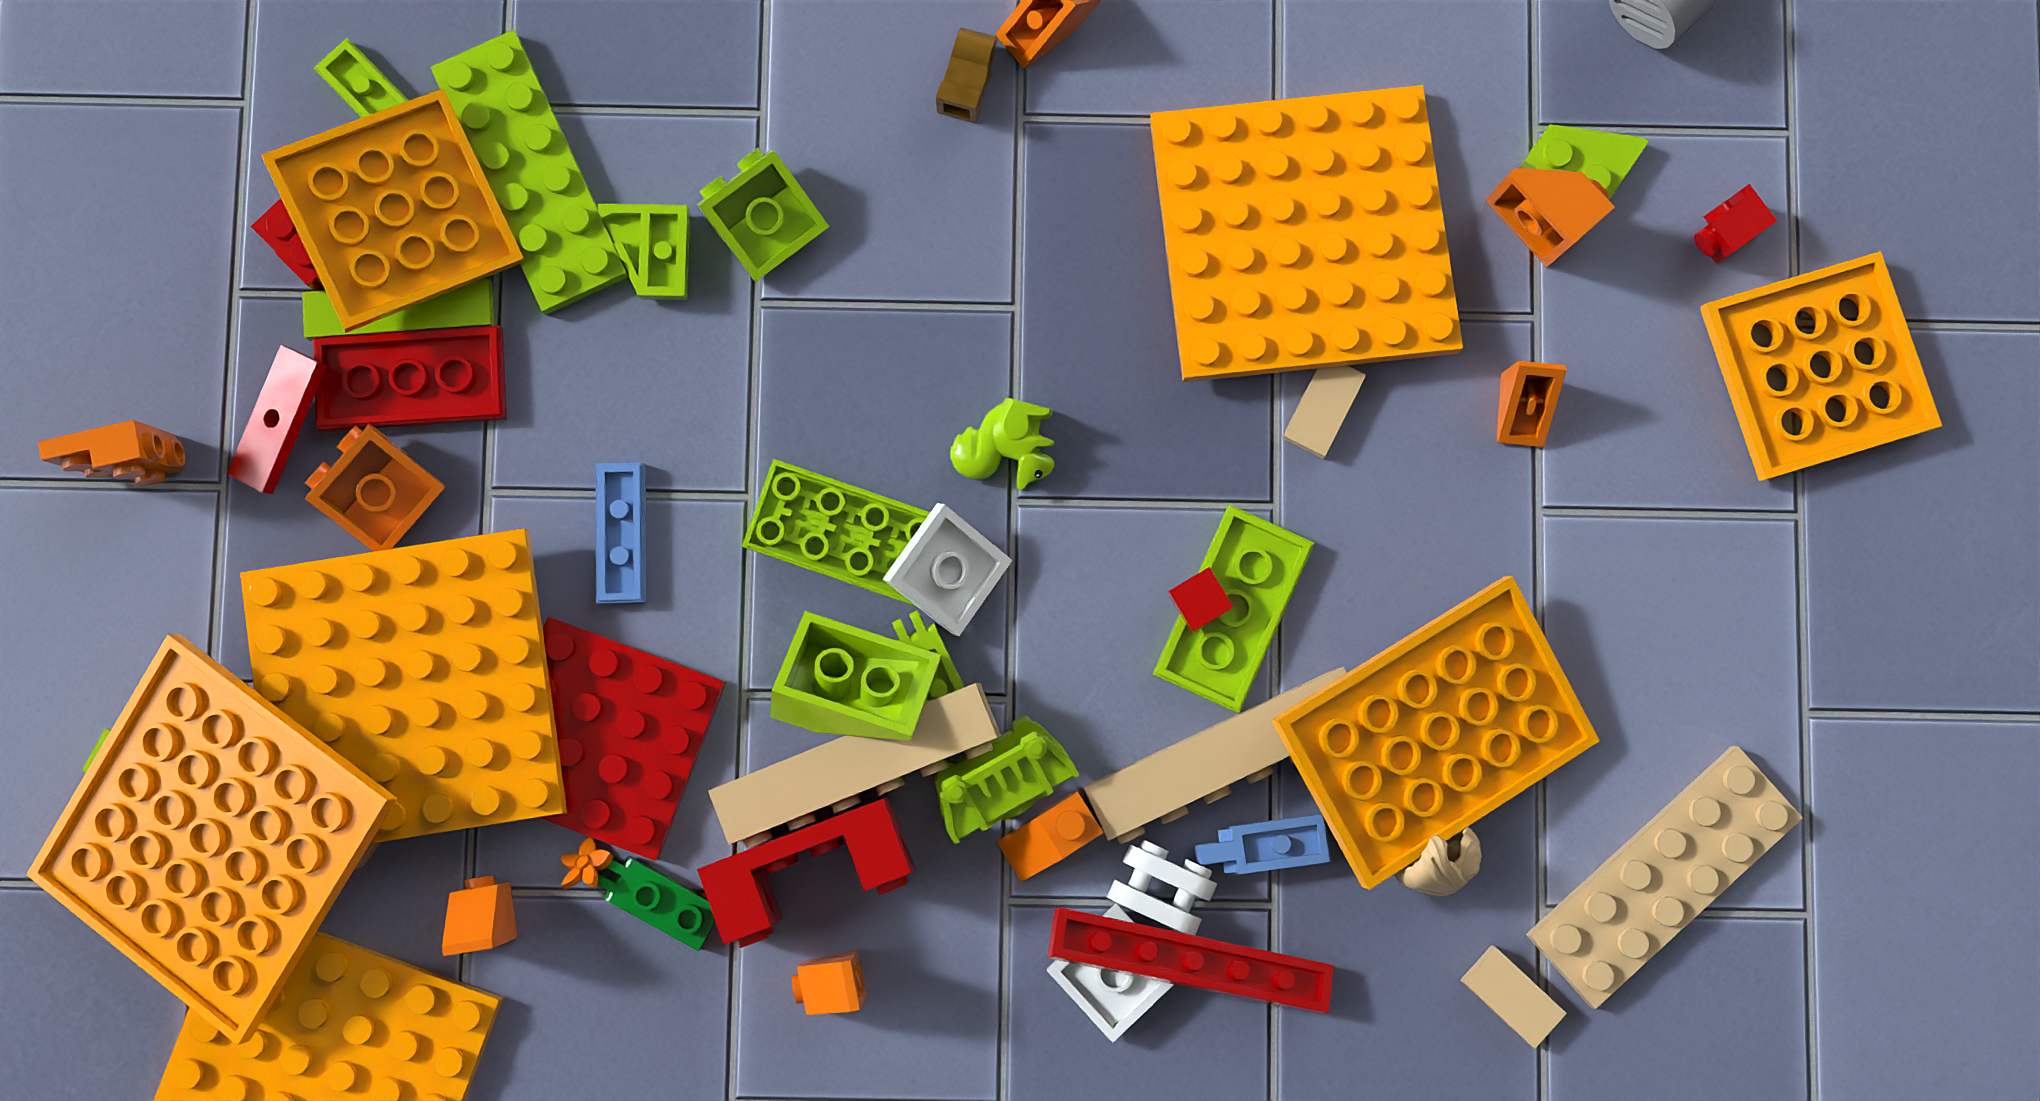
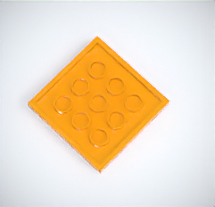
[261,88,524,333]

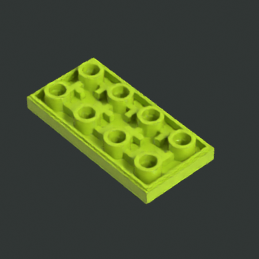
[742,459,930,608]

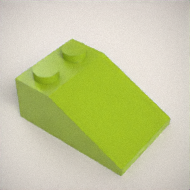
[770,611,941,741]

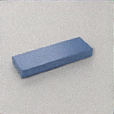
[596,462,646,604]

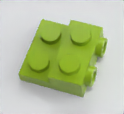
[696,148,830,282]

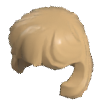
[1394,826,1482,896]

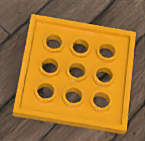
[1700,251,1942,482]

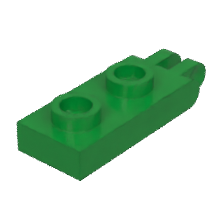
[597,856,716,951]

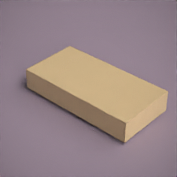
[1281,365,1366,459]
[1460,945,1567,1049]

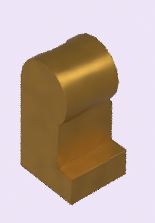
[936,27,997,124]

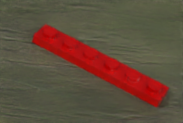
[1047,907,1334,1015]

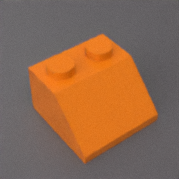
[1485,168,1615,268]

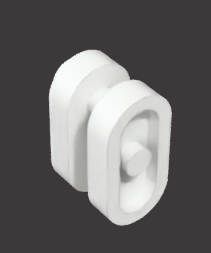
[1107,840,1217,936]

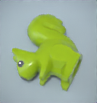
[950,397,1055,491]

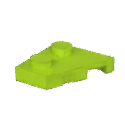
[598,204,690,300]

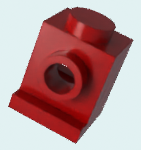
[1694,184,1778,264]

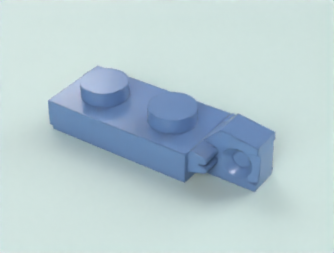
[1194,814,1332,875]

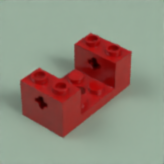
[697,796,915,948]

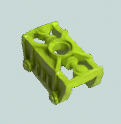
[934,716,1079,844]

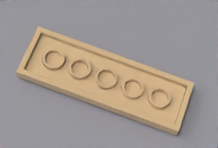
[1525,746,1803,1009]

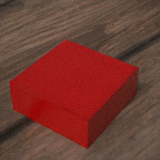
[1167,567,1234,633]

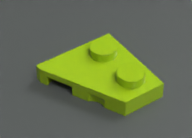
[1520,124,1649,200]

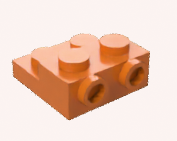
[38,420,185,486]
[305,423,445,552]

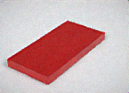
[313,325,507,432]

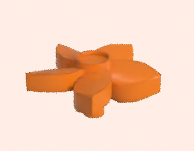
[560,837,614,889]

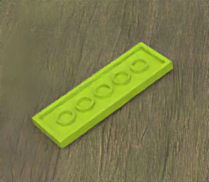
[430,29,629,315]

